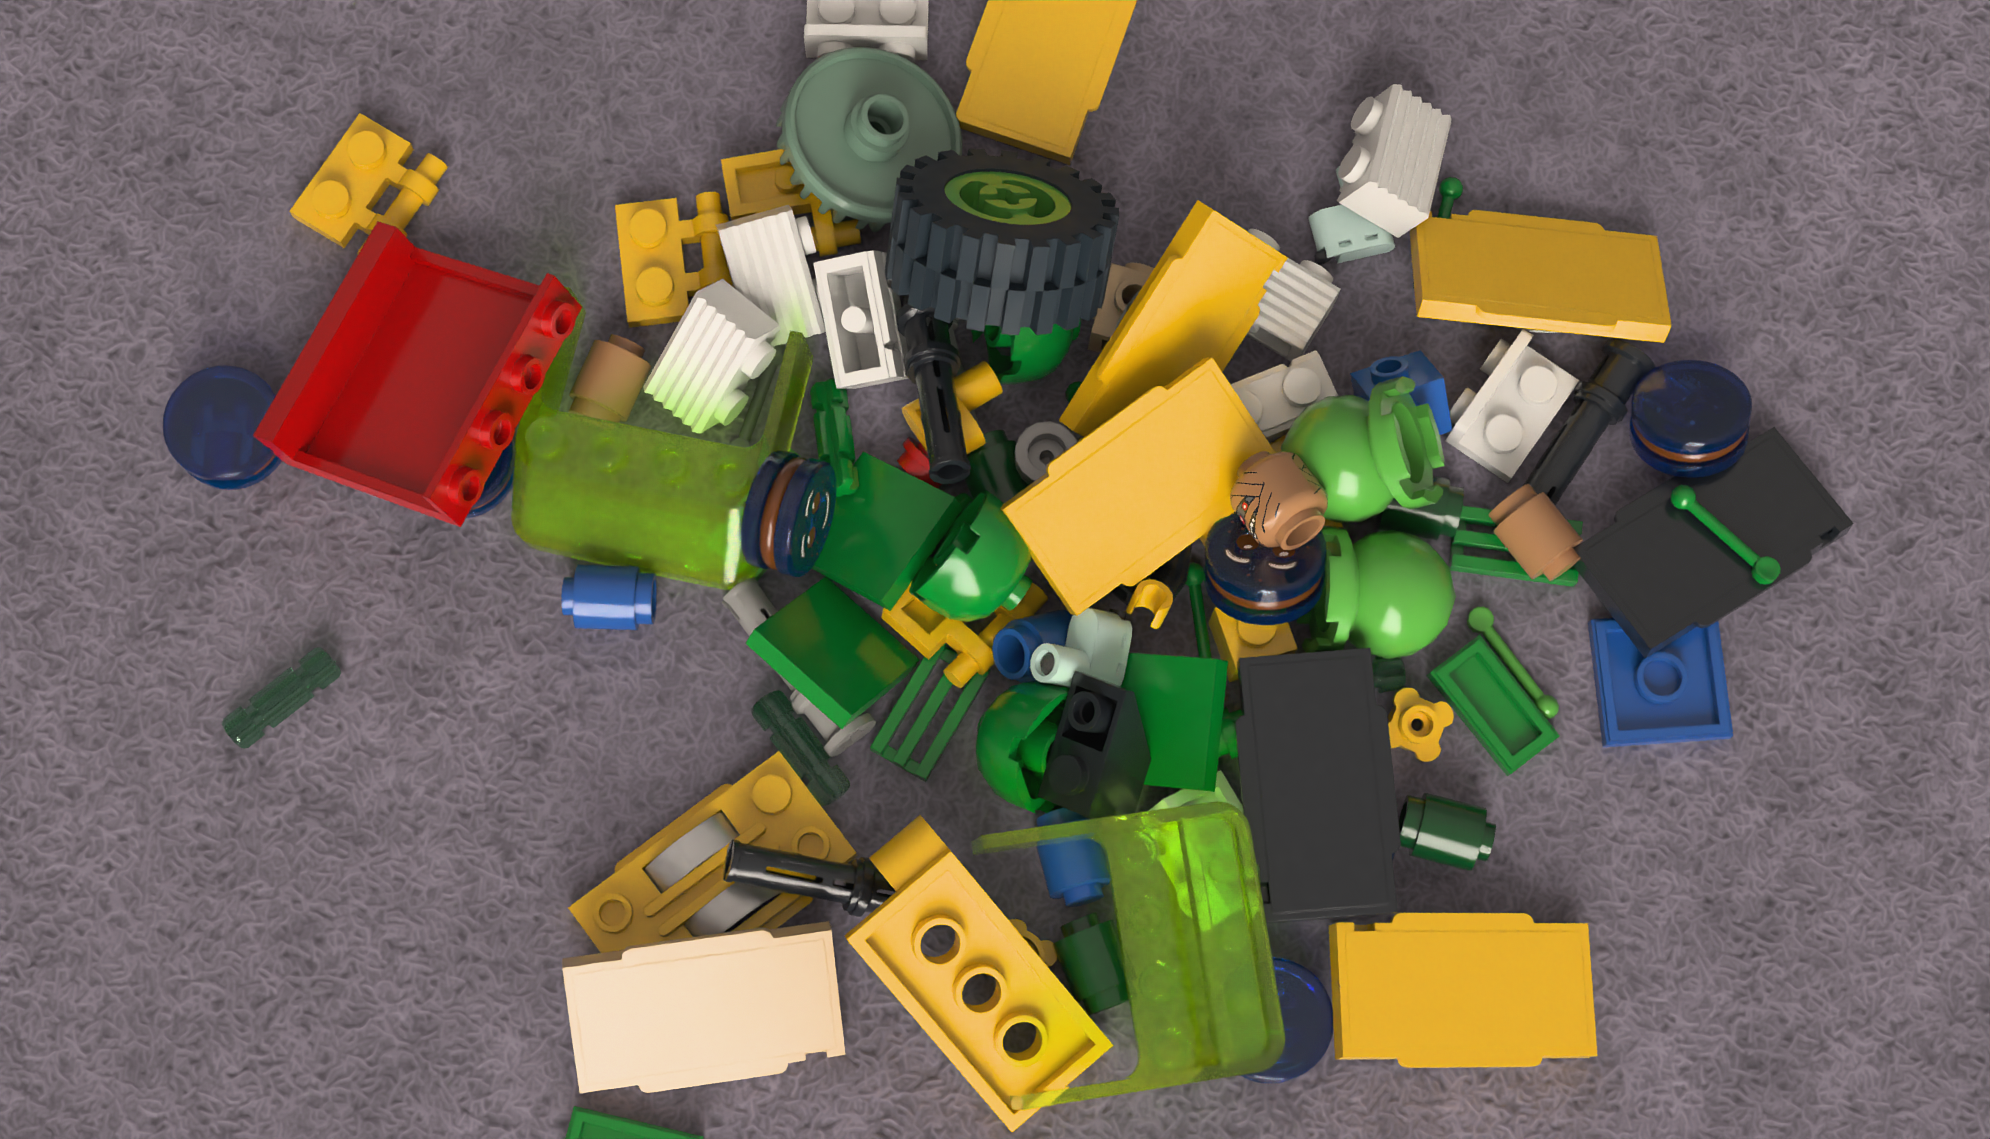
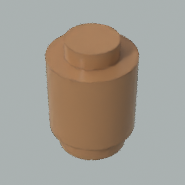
[568,334,652,433]
[1489,484,1583,581]

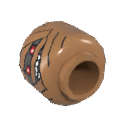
[1230,451,1328,550]

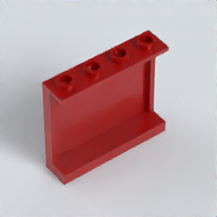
[253,221,582,527]

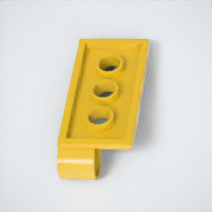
[844,815,1114,1132]

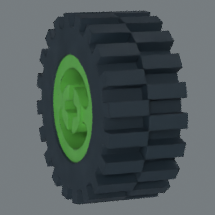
[885,149,1119,335]

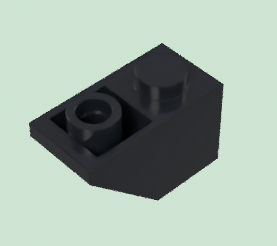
[1037,671,1151,821]

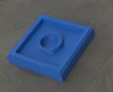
[1588,618,1733,747]

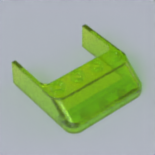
[511,287,814,590]
[971,801,1285,1110]

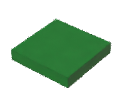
[796,451,963,611]
[745,576,919,729]
[1120,653,1228,792]

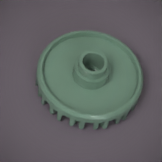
[776,47,962,232]

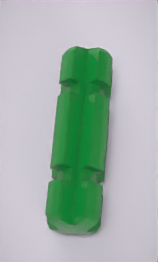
[810,378,859,498]

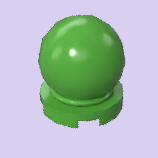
[1281,376,1445,523]
[1296,526,1456,659]

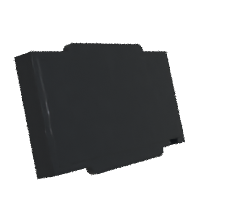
[1573,427,1854,659]
[1235,648,1401,924]

